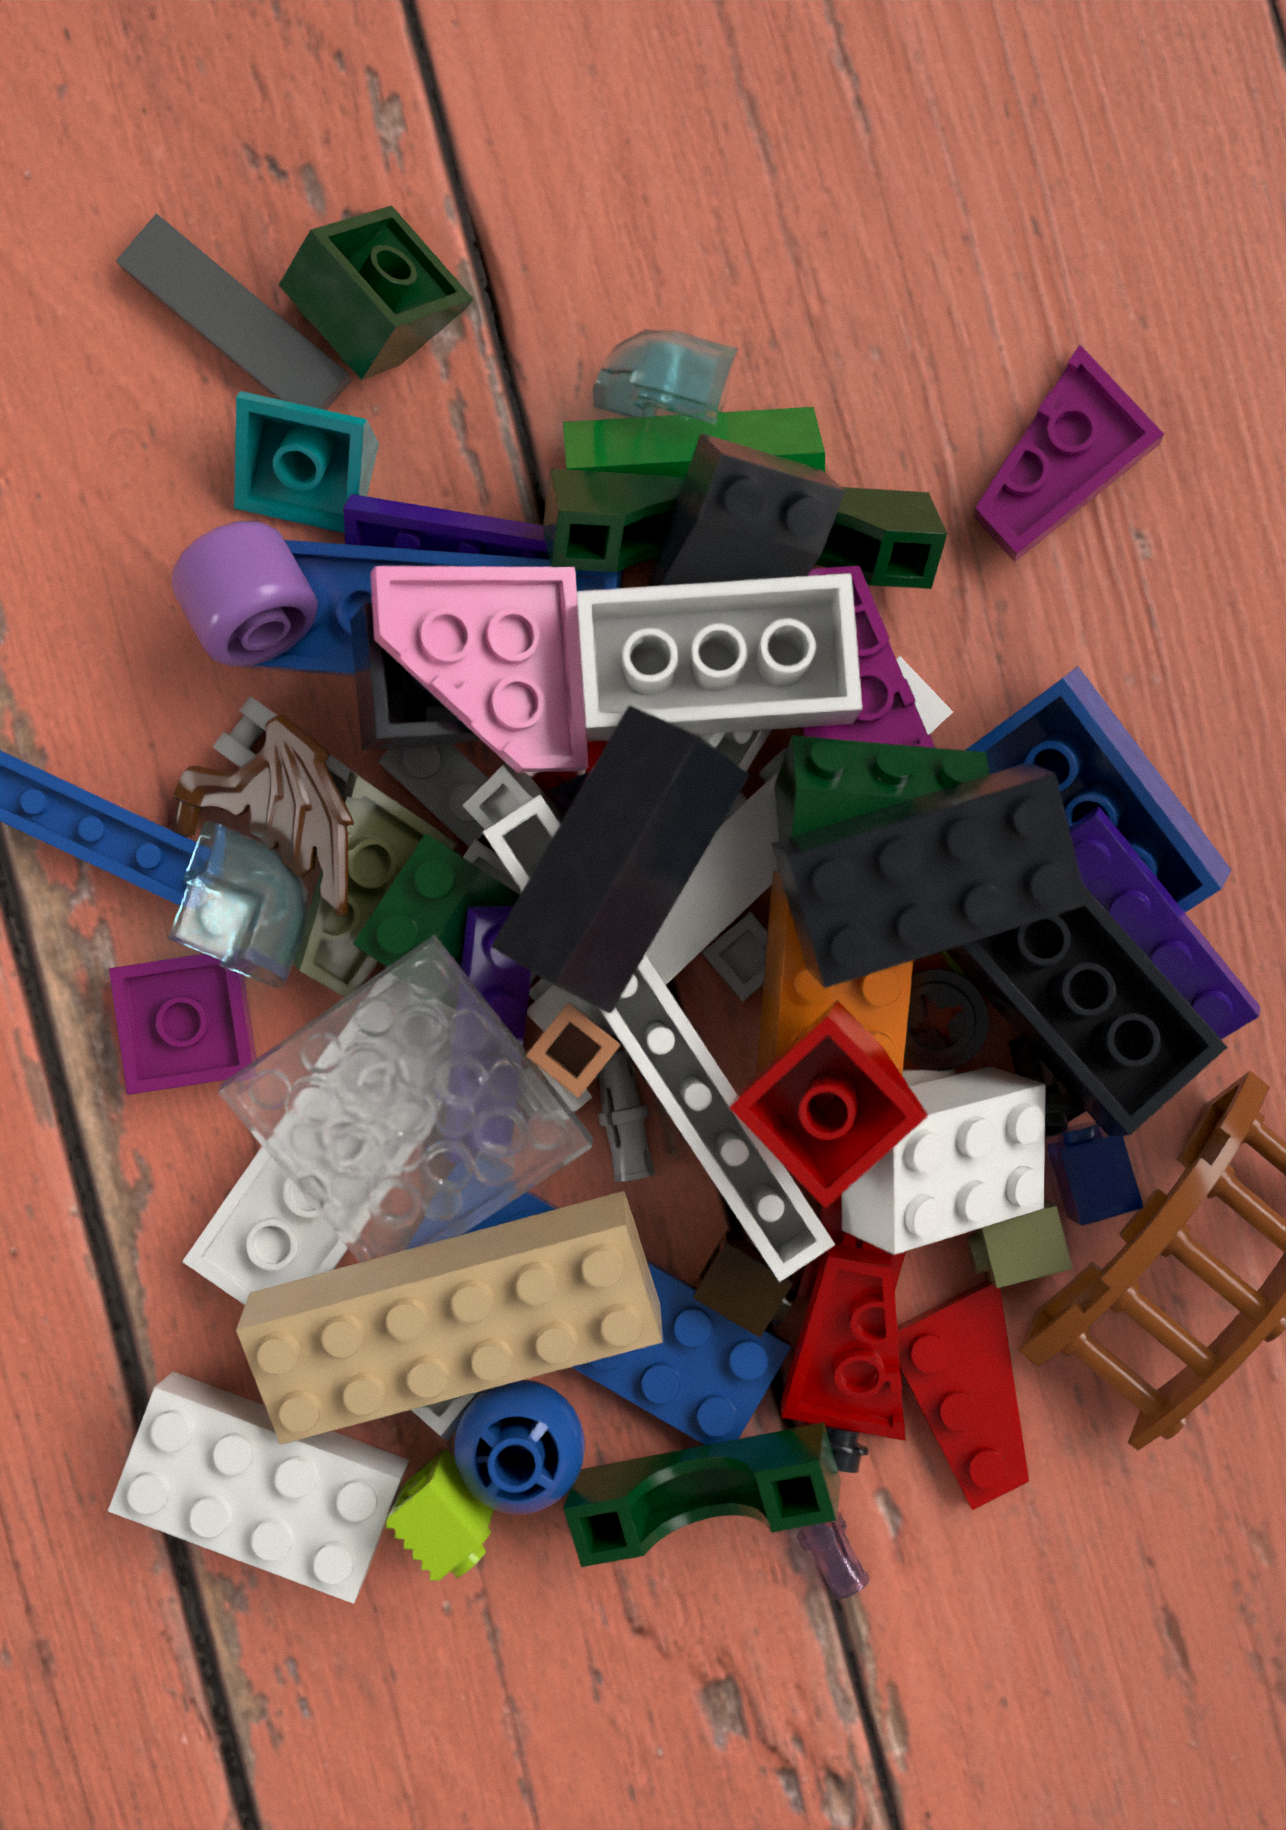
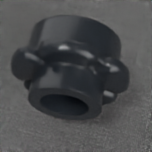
[825,1426,869,1473]

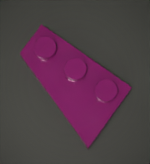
[974,344,1164,562]
[803,566,935,748]

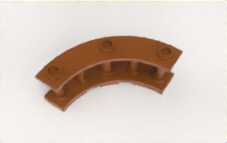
[1018,1071,1286,1451]

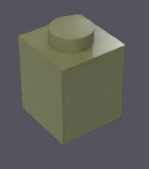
[965,1199,1073,1288]

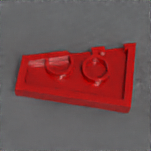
[780,1244,906,1441]
[897,1280,1029,1510]

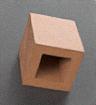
[525,1001,622,1098]

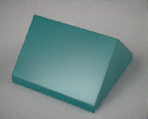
[234,391,379,533]

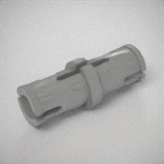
[596,1049,655,1182]

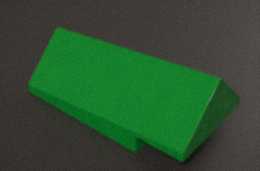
[563,407,825,477]

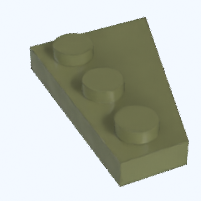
[293,771,458,1001]

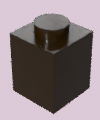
[693,1230,797,1338]

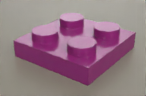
[109,949,259,1095]

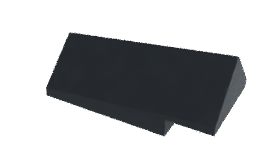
[491,705,750,1014]

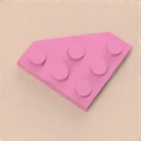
[371,566,589,773]

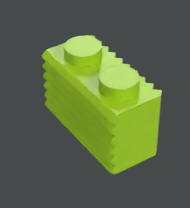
[386,1448,494,1581]

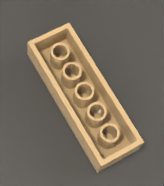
[236,1191,663,1445]

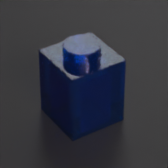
[1046,1121,1144,1226]

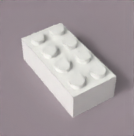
[577,574,862,742]
[108,1371,409,1604]

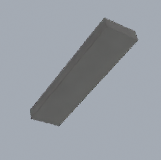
[116,213,352,410]

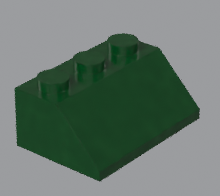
[775,735,989,891]

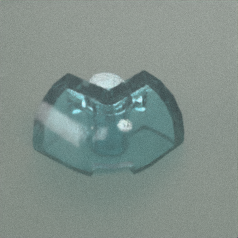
[592,329,738,425]
[168,821,309,988]

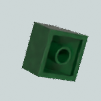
[279,205,473,380]
[352,833,519,1009]

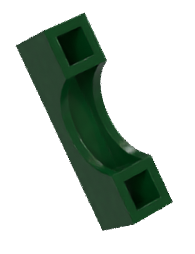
[563,1423,841,1567]

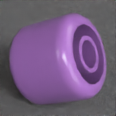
[172,521,318,667]

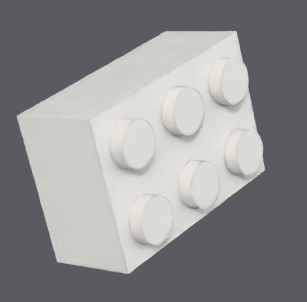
[842,1066,1045,1255]

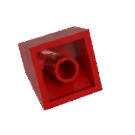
[729,1000,928,1209]

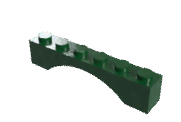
[543,469,947,589]

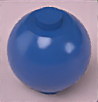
[454,1380,585,1515]

